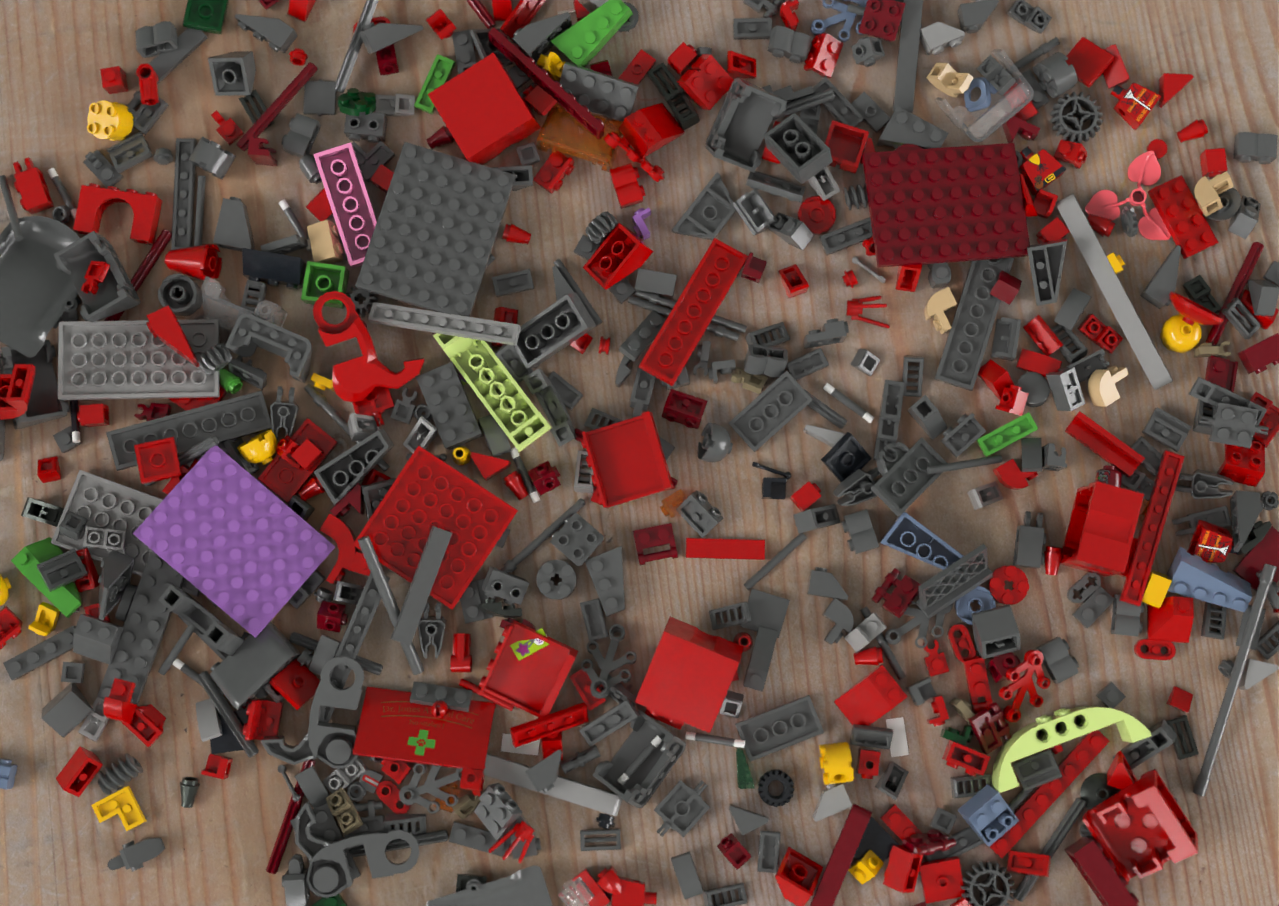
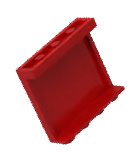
[580,411,674,508]
[479,620,579,718]

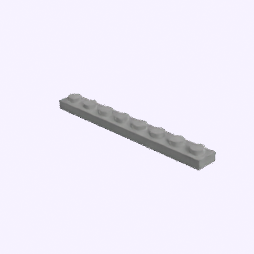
[368,302,521,346]

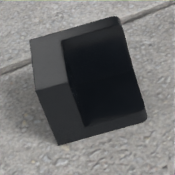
[762,478,787,500]

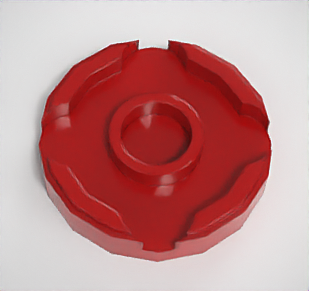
[798,196,836,234]

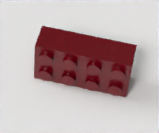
[1064,837,1140,906]

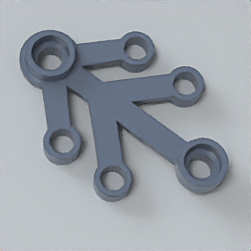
[810,0,868,42]

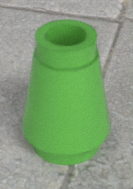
[219,368,243,394]

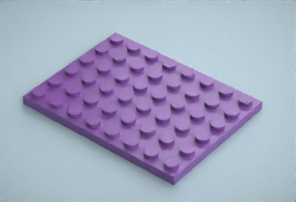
[133,446,335,638]

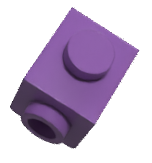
[632,208,651,241]

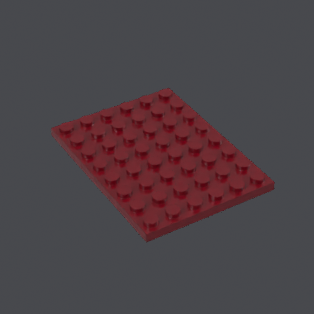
[862,143,1030,268]

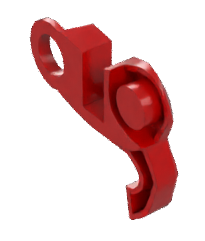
[313,291,425,403]

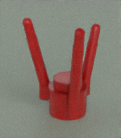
[847,296,890,328]
[488,821,535,863]

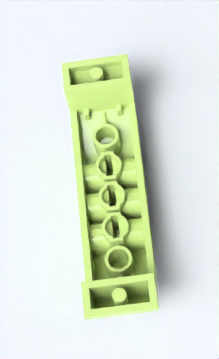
[433,333,551,452]
[991,706,1152,793]

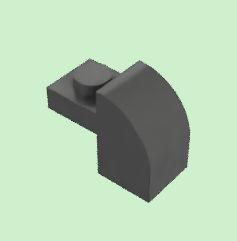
[822,598,854,645]

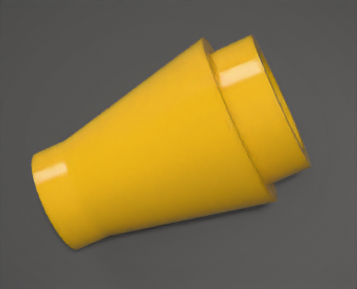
[452,446,471,465]

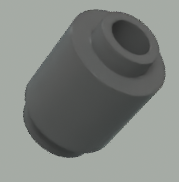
[299,154,322,184]

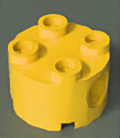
[87,100,133,141]
[819,742,854,785]

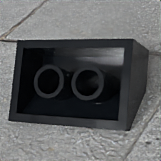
[242,248,307,290]

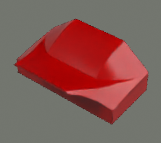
[122,704,166,747]

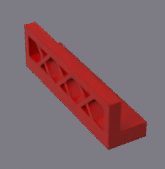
[1065,411,1145,478]

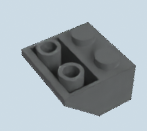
[971,604,1021,659]

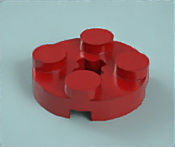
[988,565,1029,605]

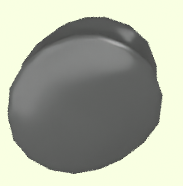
[1017,372,1050,407]

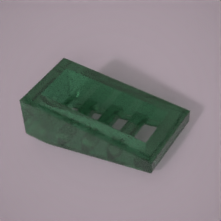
[736,747,755,789]

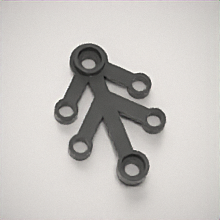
[885,593,953,648]
[581,624,637,699]
[399,763,463,814]

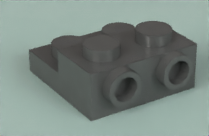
[803,318,849,349]
[474,783,523,841]

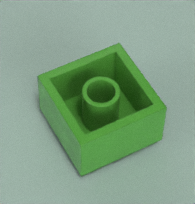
[301,261,350,309]

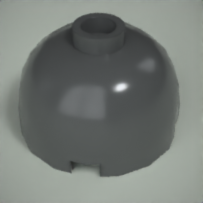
[697,423,733,463]

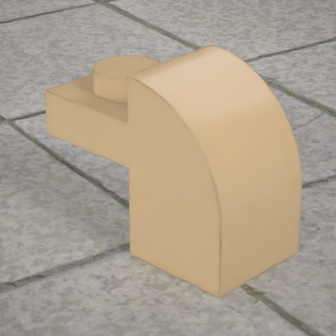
[927,63,974,98]
[1194,171,1234,217]
[924,287,957,334]
[1088,366,1129,407]

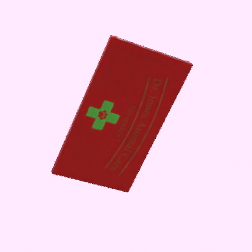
[352,687,496,771]

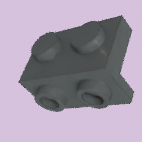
[940,413,986,458]

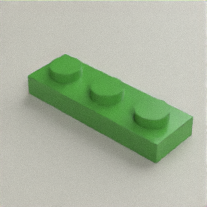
[414,54,456,115]
[976,412,1038,457]

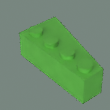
[551,0,633,68]

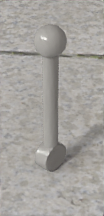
[852,256,886,283]

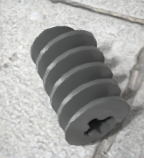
[844,183,868,211]
[98,753,143,795]

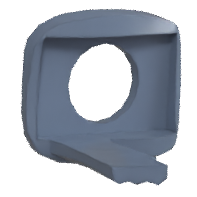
[964,77,1002,112]

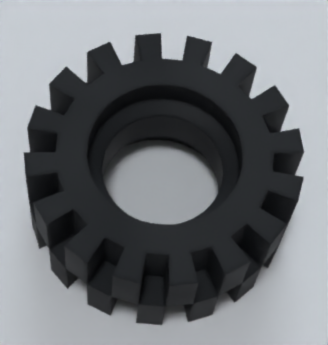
[758,770,795,807]

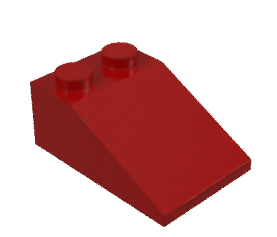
[619,103,685,159]
[583,223,653,290]
[146,305,200,367]
[834,665,908,726]

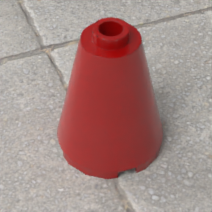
[164,244,222,283]

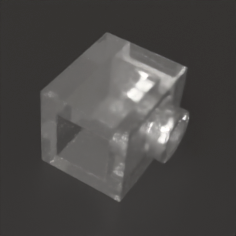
[558,877,594,906]

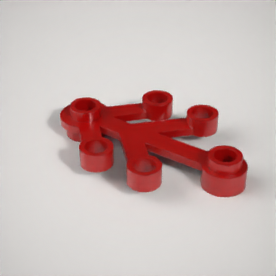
[603,131,665,182]
[999,650,1051,723]

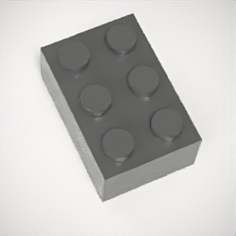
[764,112,833,184]

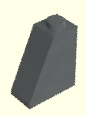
[213,197,255,252]

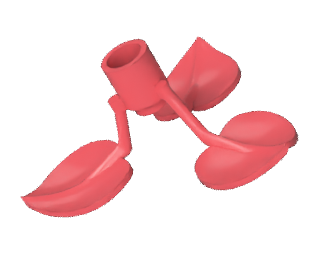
[1085,151,1171,241]

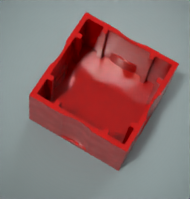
[428,52,541,165]
[1060,481,1144,576]
[635,616,744,733]

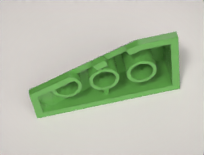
[11,537,82,618]

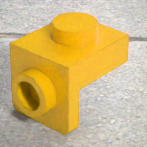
[1106,252,1125,274]
[310,373,335,392]
[28,601,60,636]
[848,850,884,885]

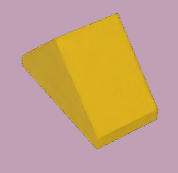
[1142,569,1172,608]

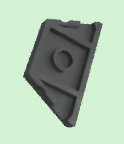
[672,172,737,240]

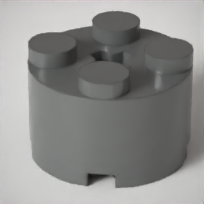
[1033,52,1078,98]
[188,137,236,180]
[158,274,203,316]
[536,560,577,600]

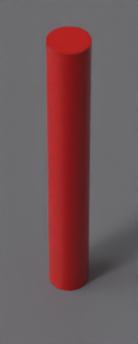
[459,678,514,711]

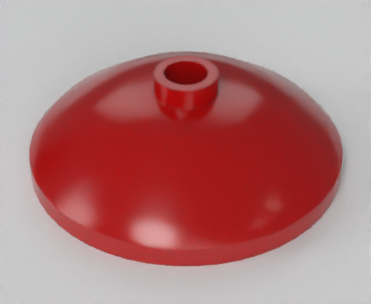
[1169,291,1225,326]

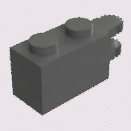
[1013,511,1047,569]

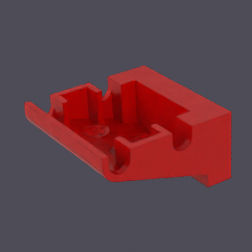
[1082,769,1198,885]

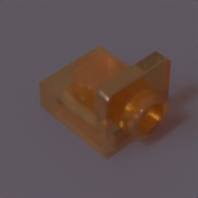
[660,489,685,518]
[433,782,461,813]

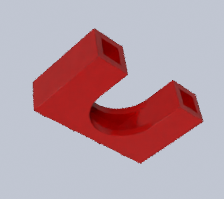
[73,183,162,245]

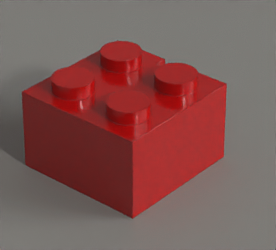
[677,54,734,110]
[825,120,869,174]

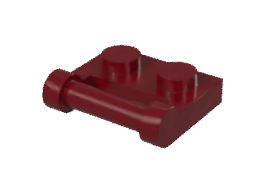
[633,523,678,565]

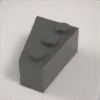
[877,106,949,149]
[1027,238,1068,306]

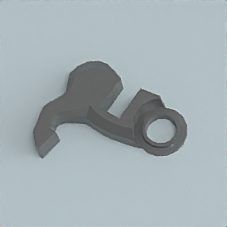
[261,656,364,768]
[295,801,419,898]

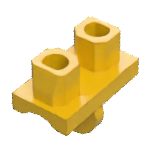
[537,51,565,82]

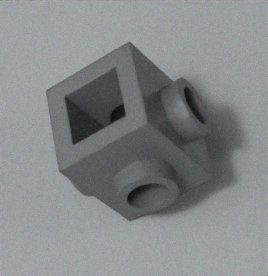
[851,37,885,67]

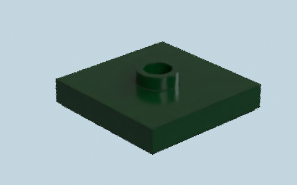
[183,0,229,34]

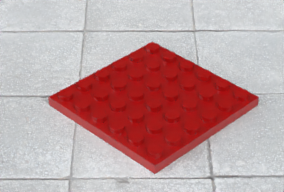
[353,445,518,610]

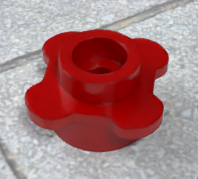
[862,236,876,256]

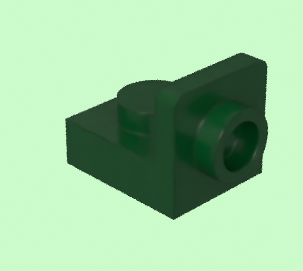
[940,725,973,746]

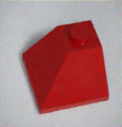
[1147,596,1194,643]
[775,847,823,906]

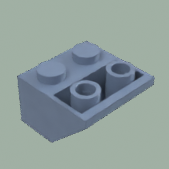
[958,784,1019,847]

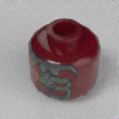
[1095,465,1122,488]

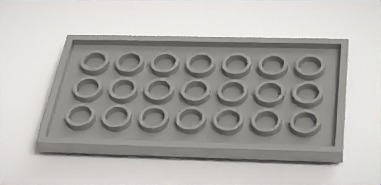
[58,319,219,400]
[51,470,200,596]

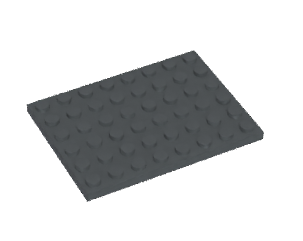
[355,142,516,317]

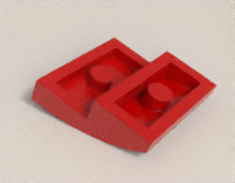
[1250,392,1279,448]

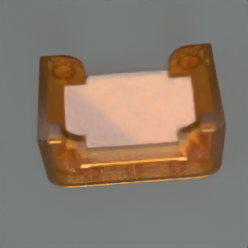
[536,103,623,172]

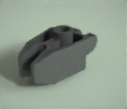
[270,386,299,440]
[833,467,881,506]
[1175,469,1234,499]
[418,602,447,658]
[107,838,165,872]
[282,854,310,906]

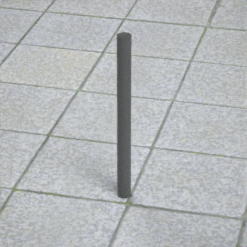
[357,536,424,675]

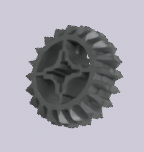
[1050,91,1103,143]
[961,861,1016,906]

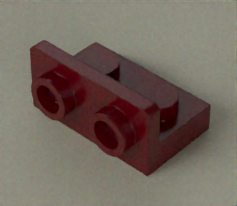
[662,389,708,429]

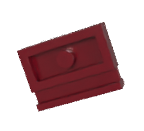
[1205,355,1238,392]

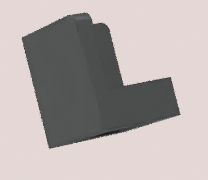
[906,677,936,706]

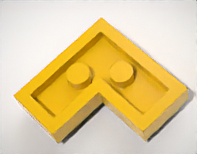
[91,786,146,831]

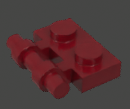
[872,568,921,619]
[969,702,1012,754]
[903,829,956,855]

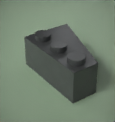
[585,546,625,617]

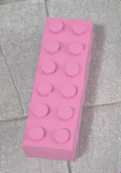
[313,142,377,268]

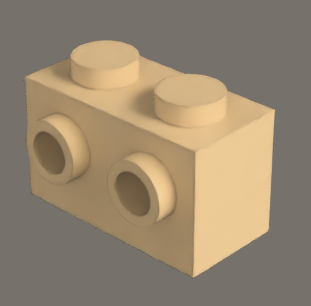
[307,219,344,264]

